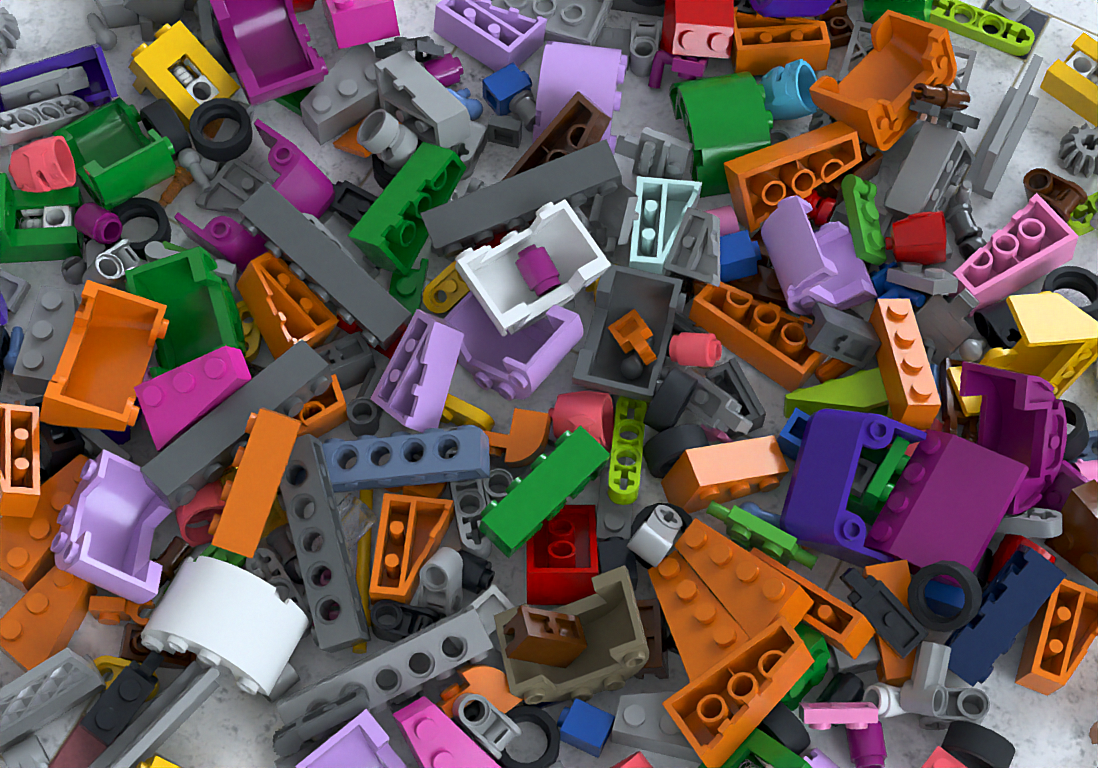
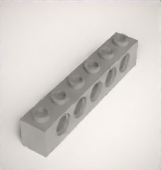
[276,605,493,743]

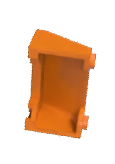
[809,10,957,151]
[39,280,170,432]

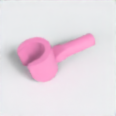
[701,424,735,444]

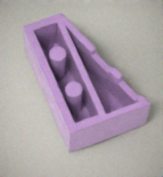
[433,0,547,72]
[370,309,465,433]

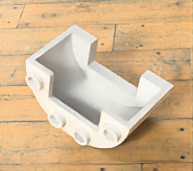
[455,200,611,337]
[141,556,309,696]

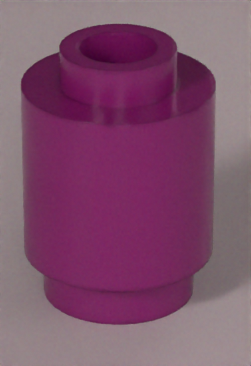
[421,53,464,87]
[74,202,123,244]
[515,244,561,297]
[845,721,887,768]

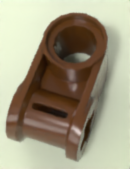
[1023,168,1088,223]

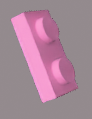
[799,702,878,730]

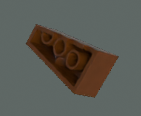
[501,91,612,225]
[1044,479,1098,585]

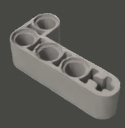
[412,427,492,560]

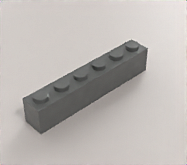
[420,139,622,258]
[238,181,412,351]
[140,339,333,511]

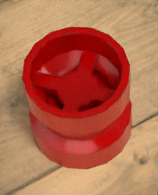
[804,189,838,228]

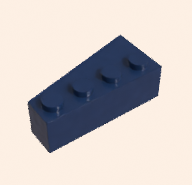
[943,544,1067,687]

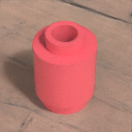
[669,332,722,367]

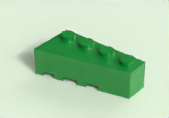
[347,142,467,277]
[479,425,611,558]

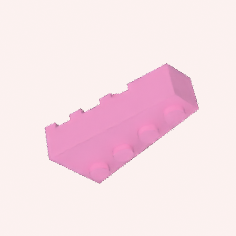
[948,193,1079,318]

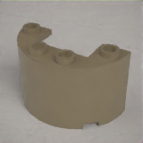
[493,565,649,704]

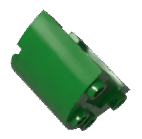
[669,71,773,198]
[52,97,176,211]
[125,246,246,379]

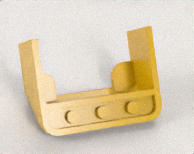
[947,291,1098,417]

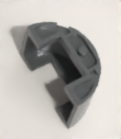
[572,263,687,403]

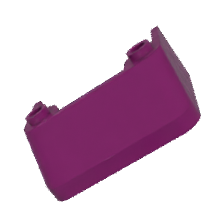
[174,118,336,275]

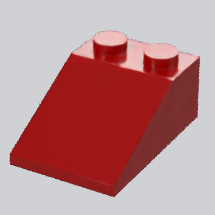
[660,0,734,59]
[526,505,598,605]

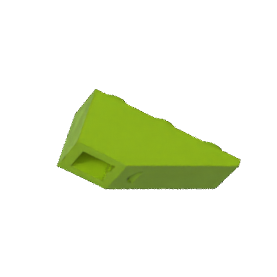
[783,367,893,418]

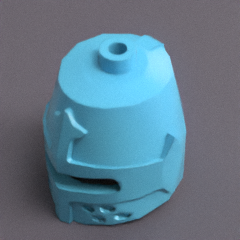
[759,59,818,120]

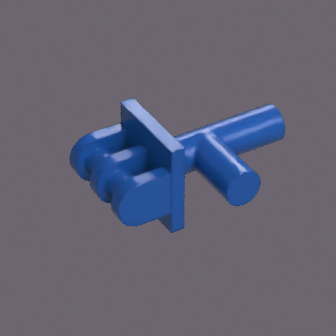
[869,261,926,307]

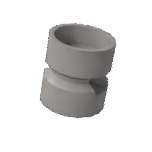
[356,109,418,169]

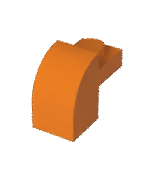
[483,408,552,468]
[435,664,524,719]

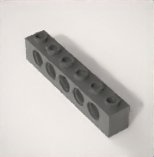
[278,434,371,653]

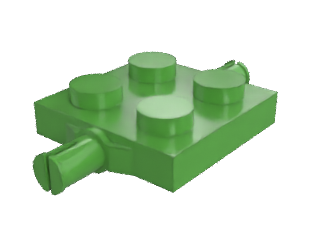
[706,500,818,570]

